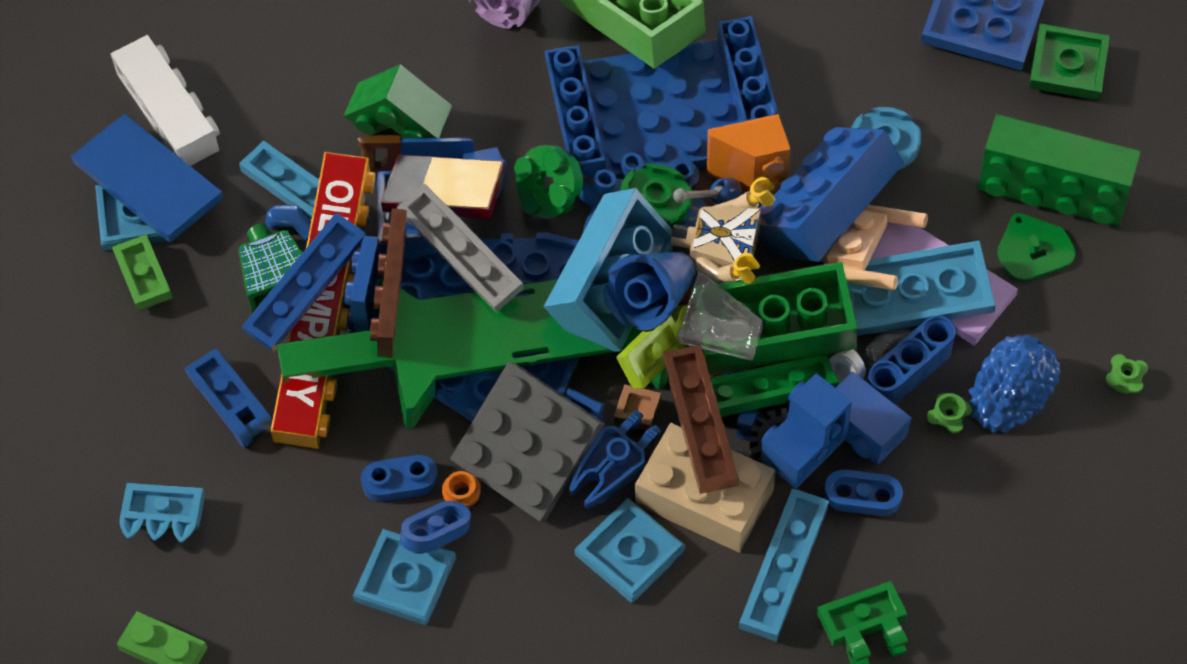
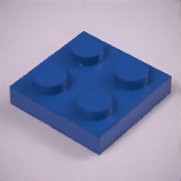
[345,236,384,333]

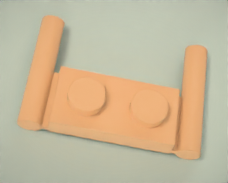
[824,204,928,291]

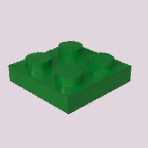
[1029,24,1110,100]

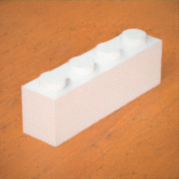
[110,35,220,166]

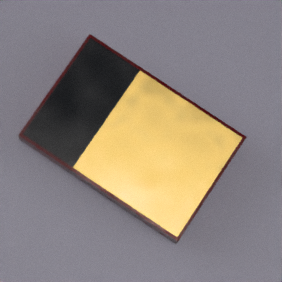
[381,155,505,219]

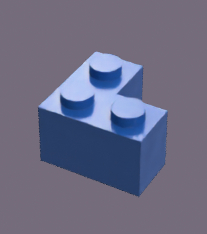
[761,373,852,489]

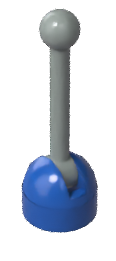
[673,178,742,205]

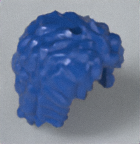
[969,335,1061,433]

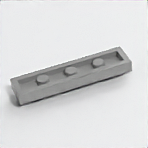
[397,183,524,313]

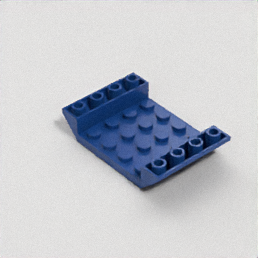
[544,16,780,184]

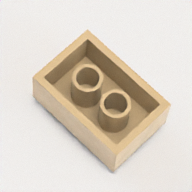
[635,423,775,553]

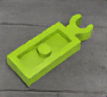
[616,305,698,389]

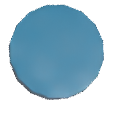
[851,107,921,170]

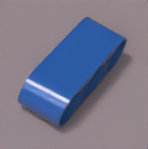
[868,316,956,405]

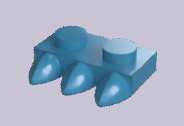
[120,483,205,543]

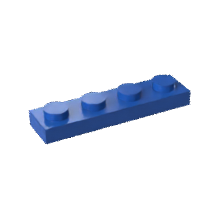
[242,213,366,352]

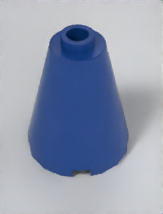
[604,252,697,331]

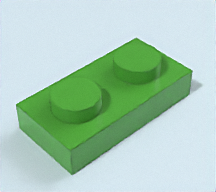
[112,234,173,311]
[117,611,208,664]

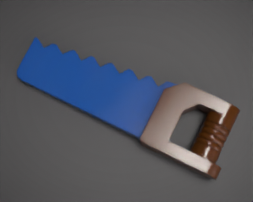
[358,135,474,174]

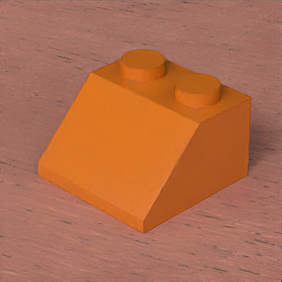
[707,114,791,195]

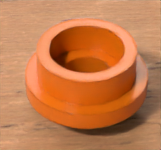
[442,471,481,508]

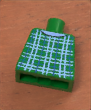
[238,223,302,313]

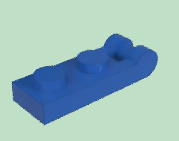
[185,348,273,448]

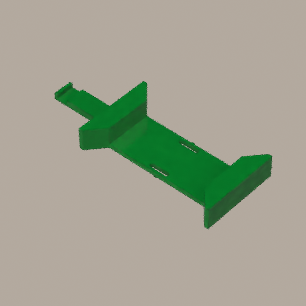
[277,279,668,429]

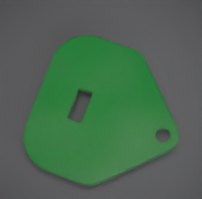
[997,213,1075,282]

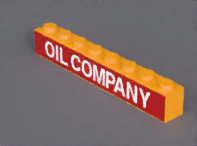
[270,152,375,449]

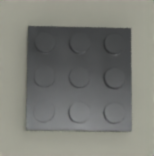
[450,361,605,522]

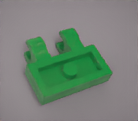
[817,581,908,664]

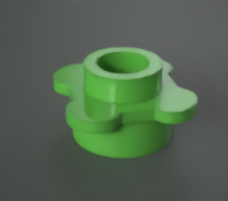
[1106,354,1148,393]
[927,393,972,434]

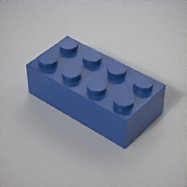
[758,127,904,262]

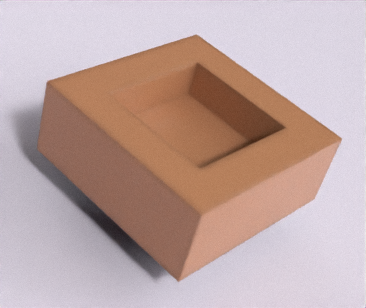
[614,384,661,431]

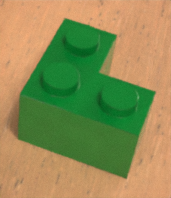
[344,64,452,139]

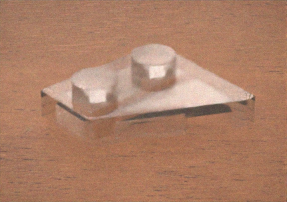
[678,272,763,361]

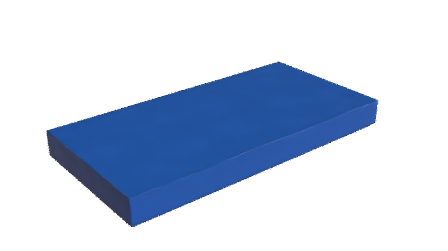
[71,113,223,243]

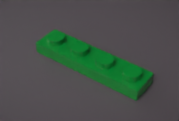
[710,354,839,417]

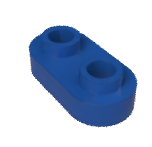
[361,455,439,502]
[824,470,903,516]
[400,501,471,554]

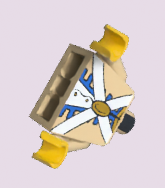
[671,177,775,285]

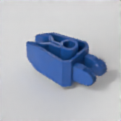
[569,410,662,509]

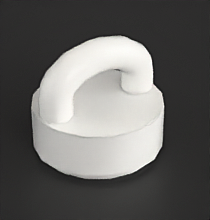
[829,349,866,384]

